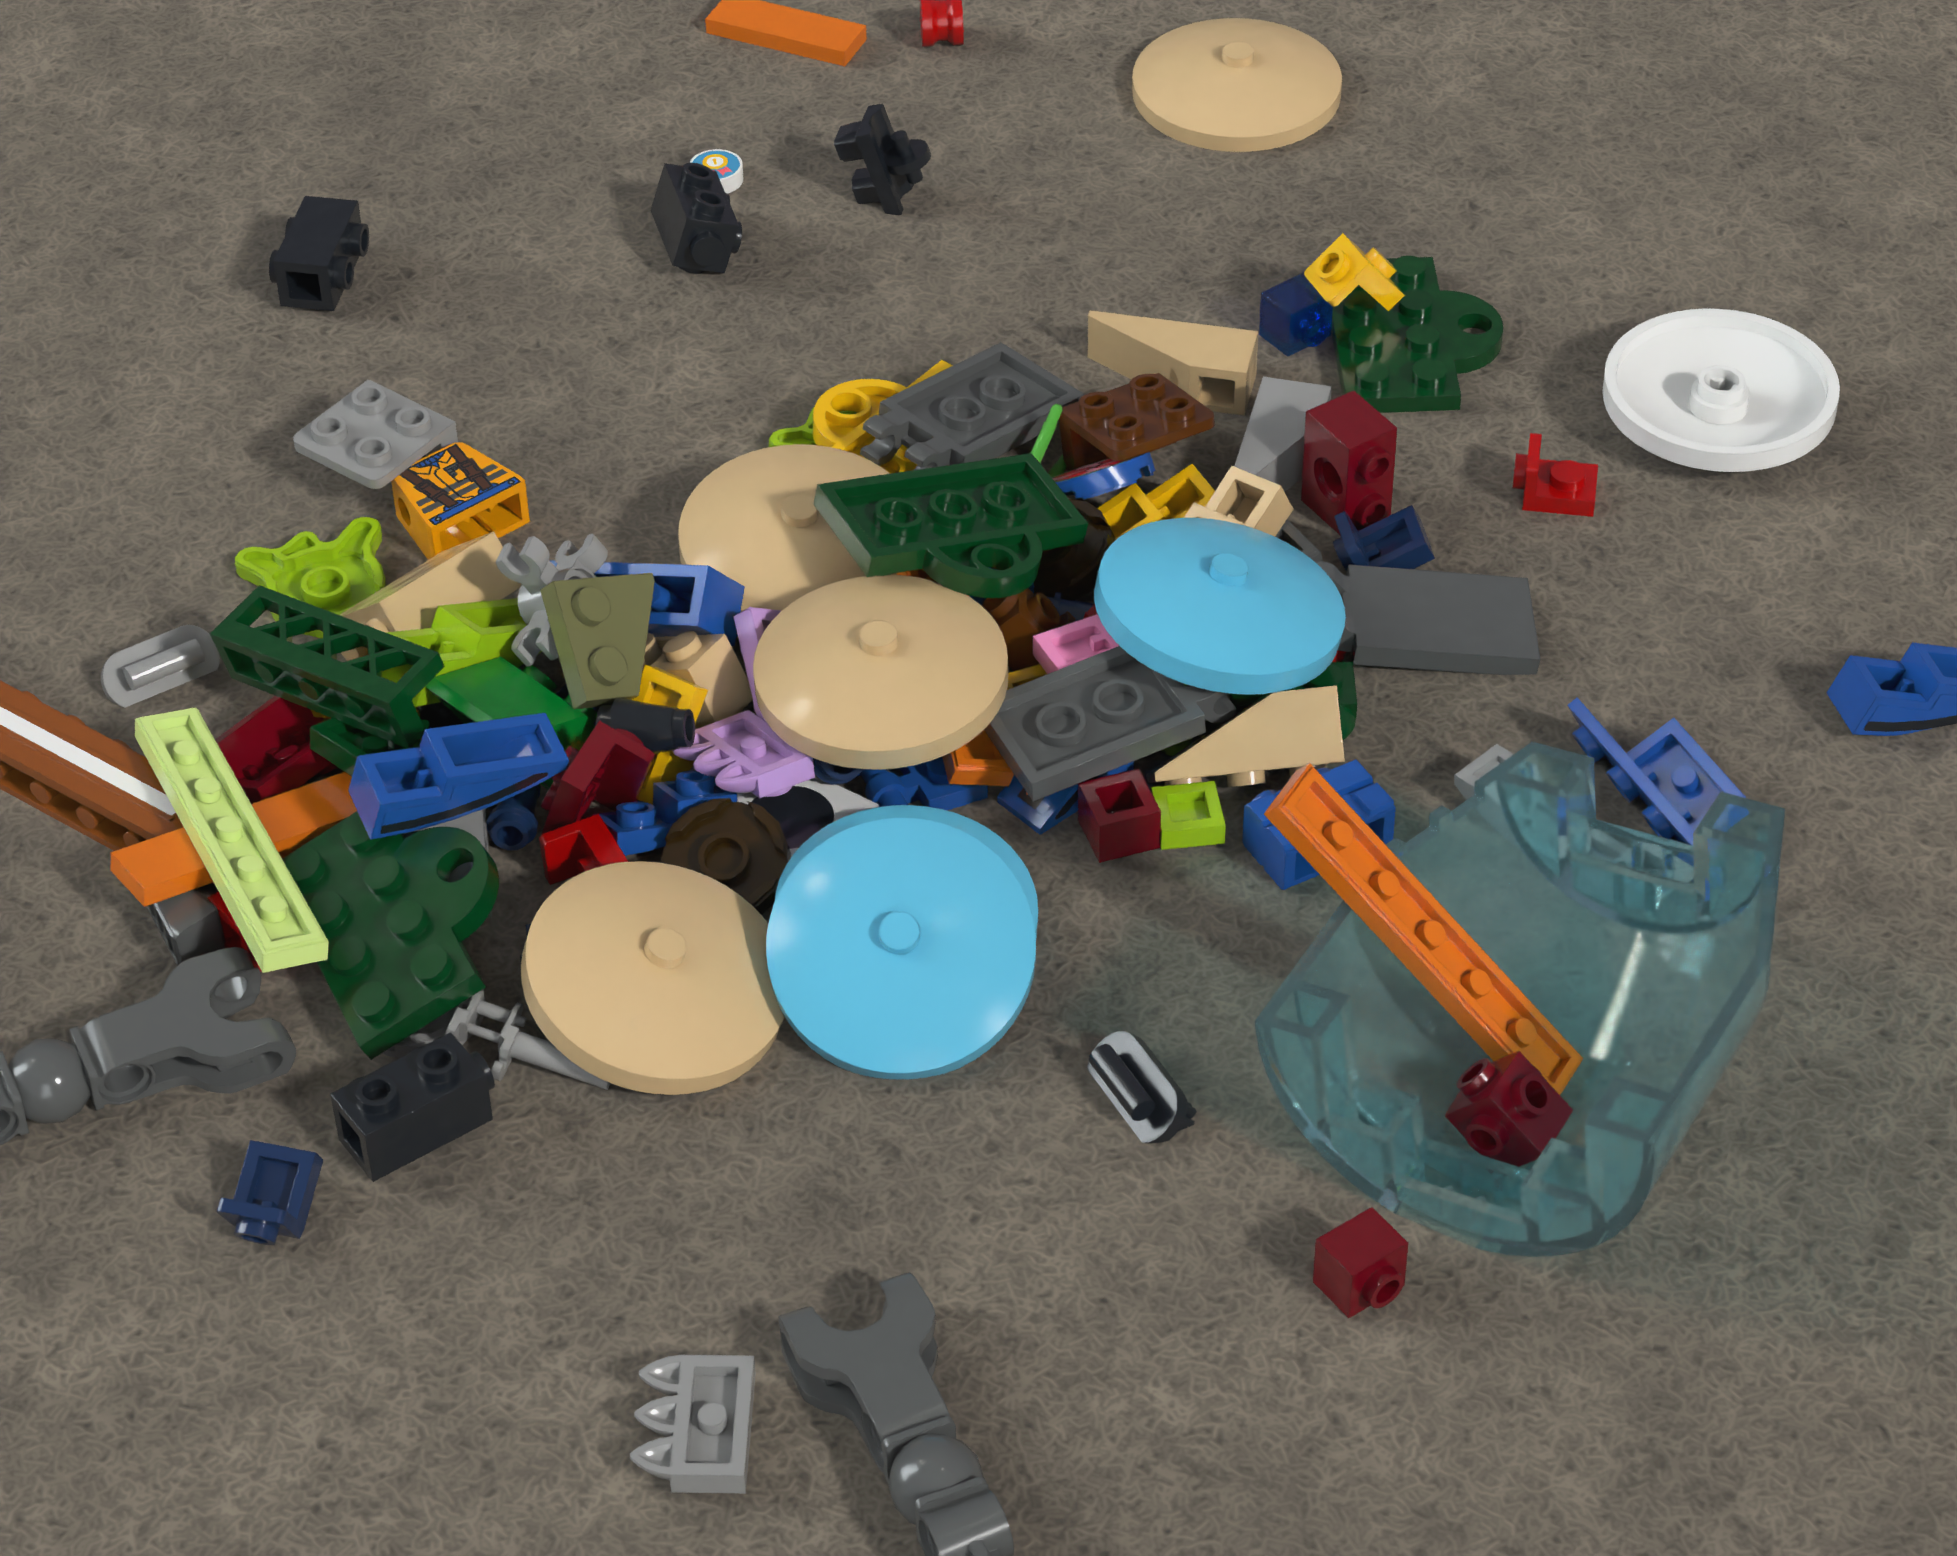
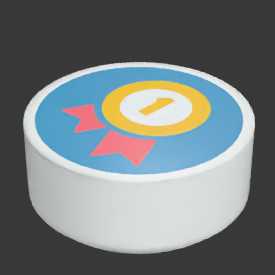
[690,149,743,193]

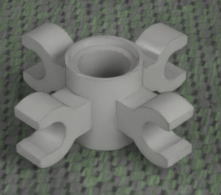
[496,534,608,666]

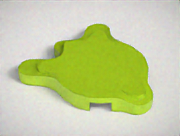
[235,517,387,638]

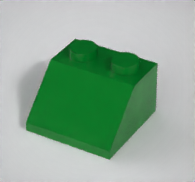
[426,657,597,790]

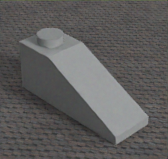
[1234,376,1332,492]

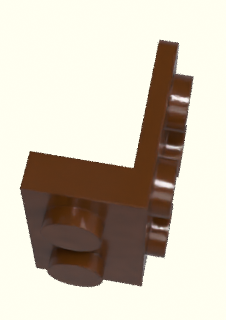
[1059,373,1215,471]

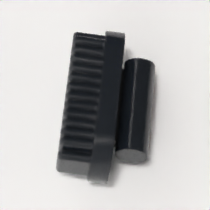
[1087,1031,1197,1143]

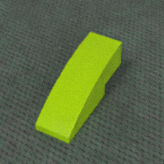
[382,598,542,707]

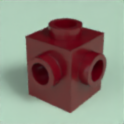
[1444,1050,1574,1175]

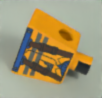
[391,442,530,560]

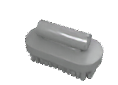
[101,625,220,708]

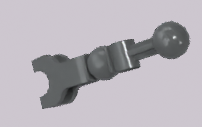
[0,947,296,1145]
[778,1272,1014,1556]

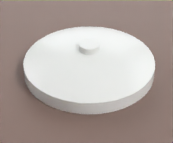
[1602,309,1840,472]

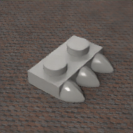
[630,1355,756,1494]

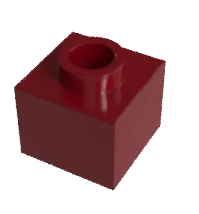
[1078,769,1161,863]
[1313,1207,1409,1318]

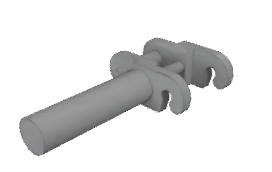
[445,990,611,1090]

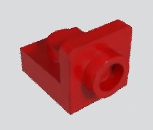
[1512,433,1598,517]
[539,813,628,885]

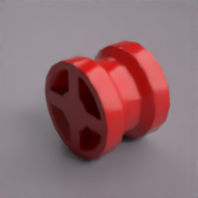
[919,0,964,47]

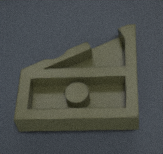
[540,573,655,709]

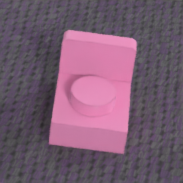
[1033,614,1119,674]

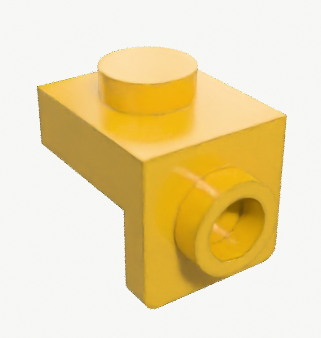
[1304,233,1405,311]

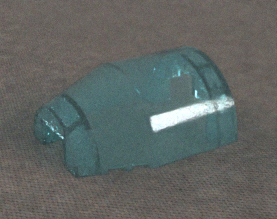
[1255,742,1785,1257]

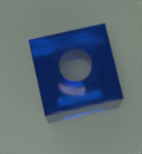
[1259,272,1333,357]

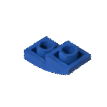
[593,771,737,856]

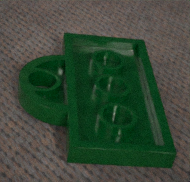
[1326,256,1503,413]
[814,453,1088,598]
[282,811,499,1060]

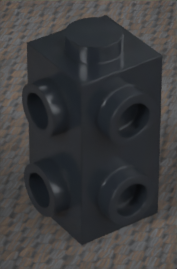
[651,163,742,274]
[269,196,369,311]
[330,1032,495,1182]

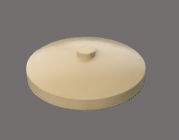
[1132,18,1342,152]
[678,444,897,612]
[753,575,1009,770]
[521,861,785,1095]

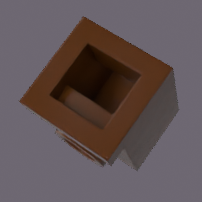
[981,588,1076,671]

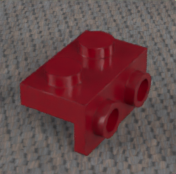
[215,696,337,804]
[541,720,655,835]

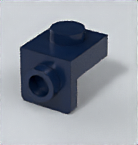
[1333,505,1435,571]
[216,1140,323,1245]

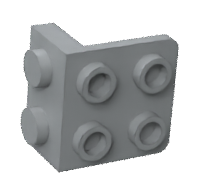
[293,379,458,489]

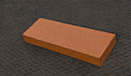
[705,0,867,66]

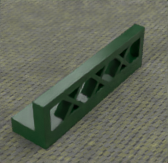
[210,585,445,748]

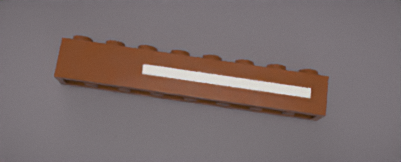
[0,680,183,851]

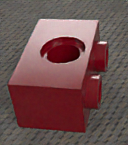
[1301,390,1397,536]

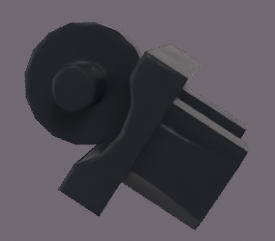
[834,104,931,215]

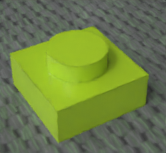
[1151,781,1226,850]

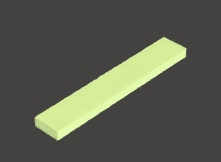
[135,708,329,973]

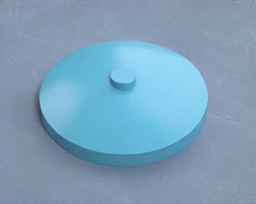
[1094,518,1346,695]
[766,817,1036,1079]

